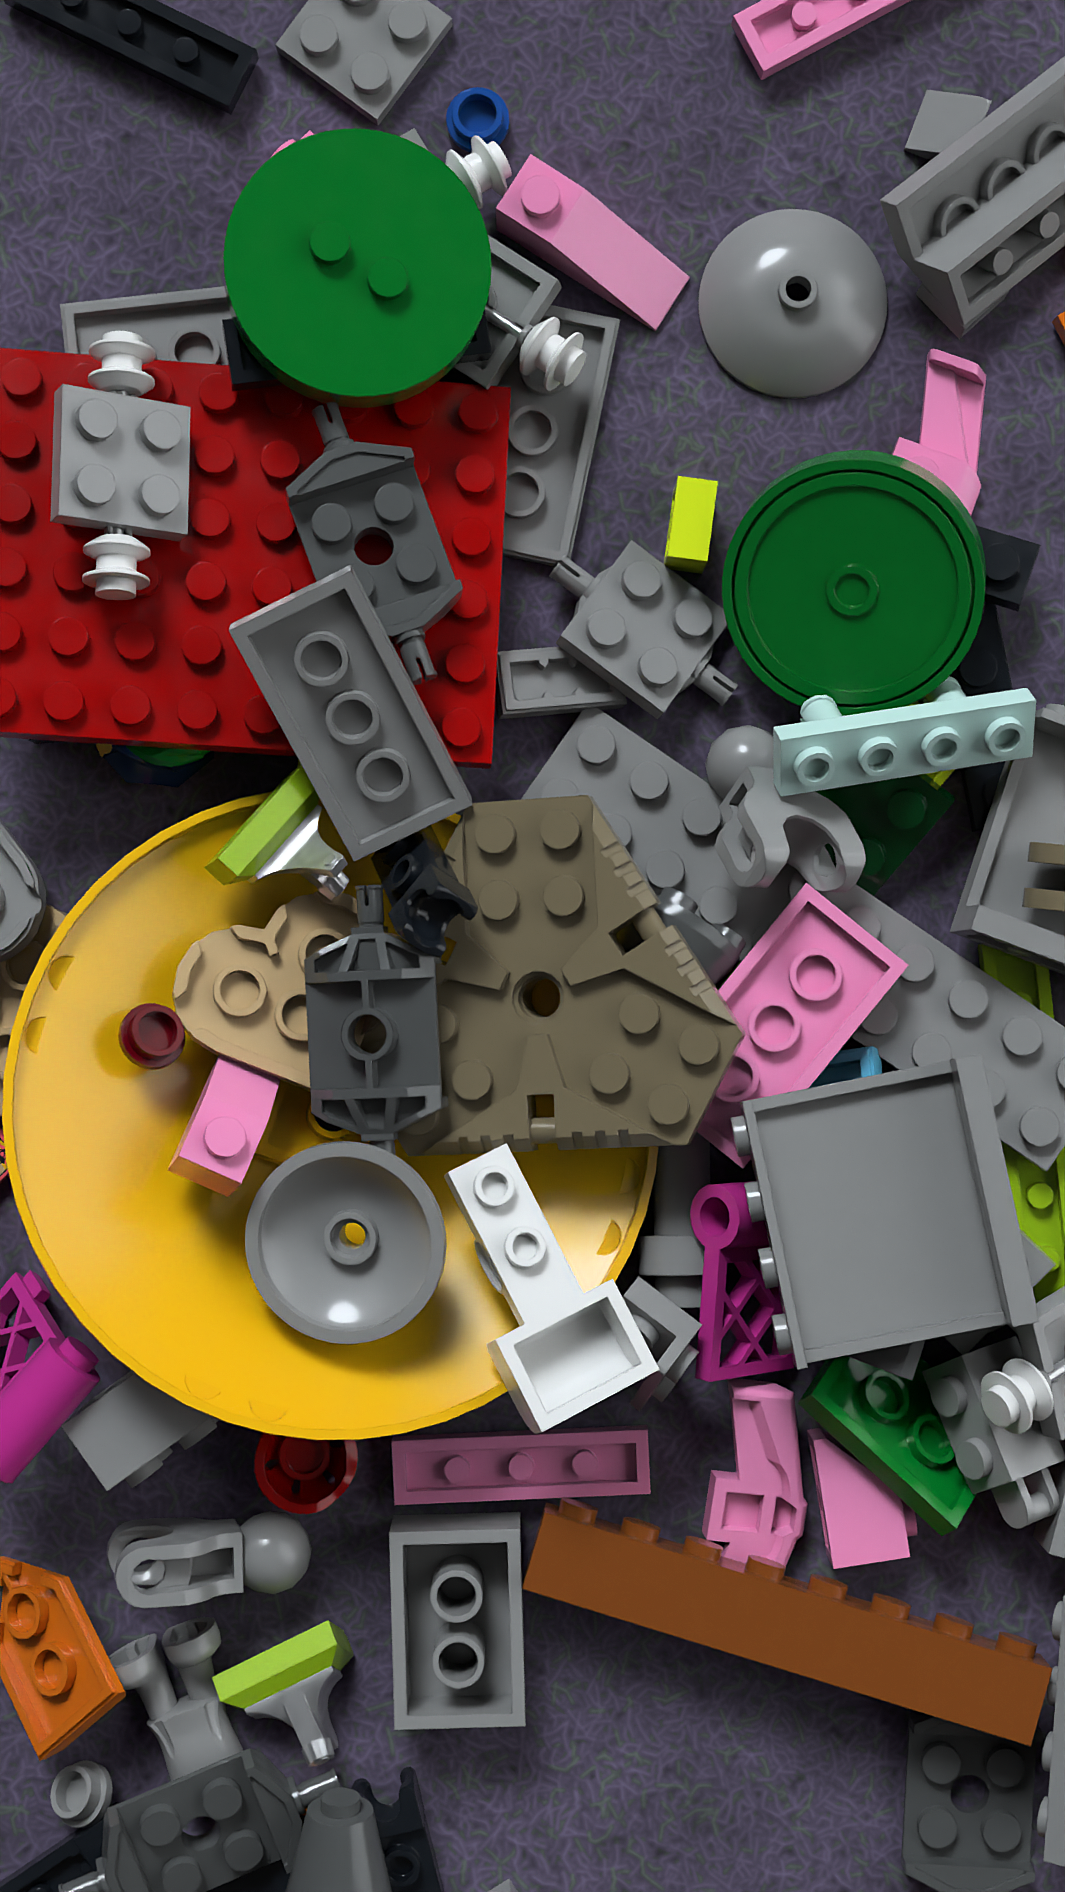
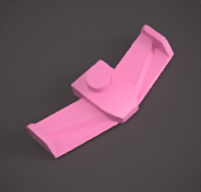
[892,349,986,516]
[702,1378,808,1567]

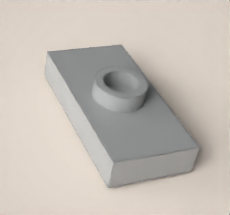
[496,647,627,719]

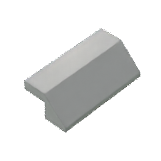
[880,56,1065,325]

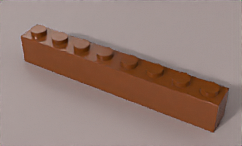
[522,1498,1053,1746]

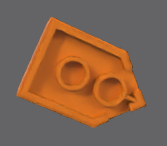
[0,1556,126,1761]

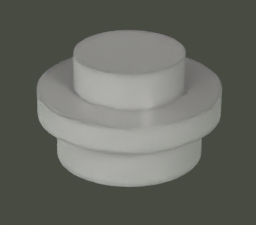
[50,1760,112,1829]

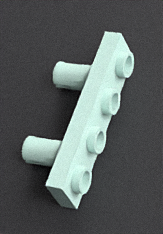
[773,676,1036,796]

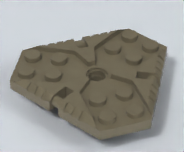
[360,795,746,1156]

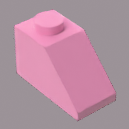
[168,1055,281,1197]
[807,1428,917,1569]

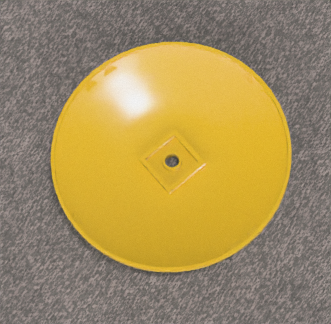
[2,792,659,1440]

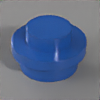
[446,87,509,153]

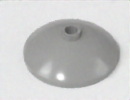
[698,209,888,399]
[245,1141,447,1344]

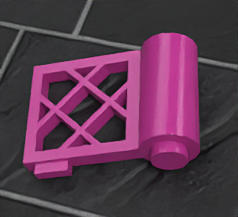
[690,1181,794,1382]
[0,1270,100,1483]

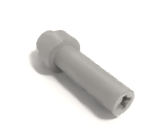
[638,1132,729,1308]

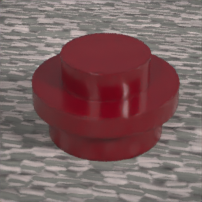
[118,1003,185,1070]

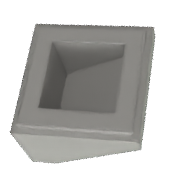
[904,90,992,160]

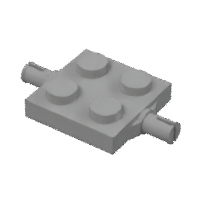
[549,540,738,720]

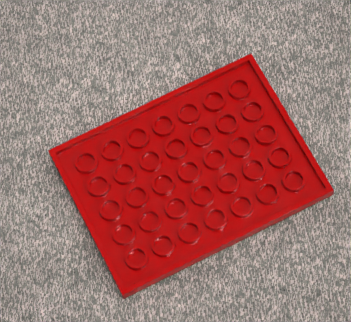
[0,348,511,769]

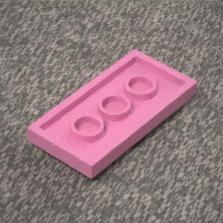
[697,883,909,1169]

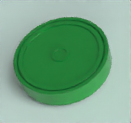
[223,128,492,408]
[722,450,986,716]

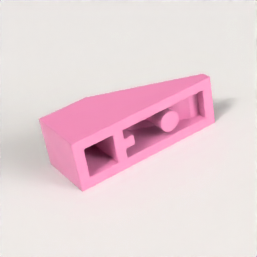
[496,154,690,332]

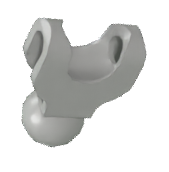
[705,725,866,893]
[107,1511,312,1608]

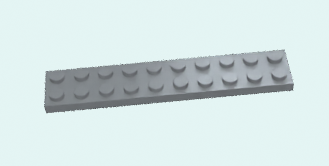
[521,708,1065,1171]

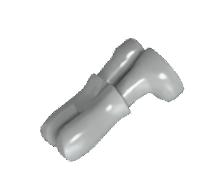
[108,1617,244,1781]

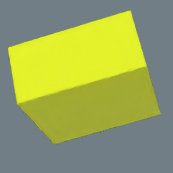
[664,476,718,574]

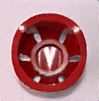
[254,1433,358,1514]

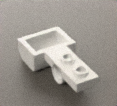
[444,1143,660,1434]

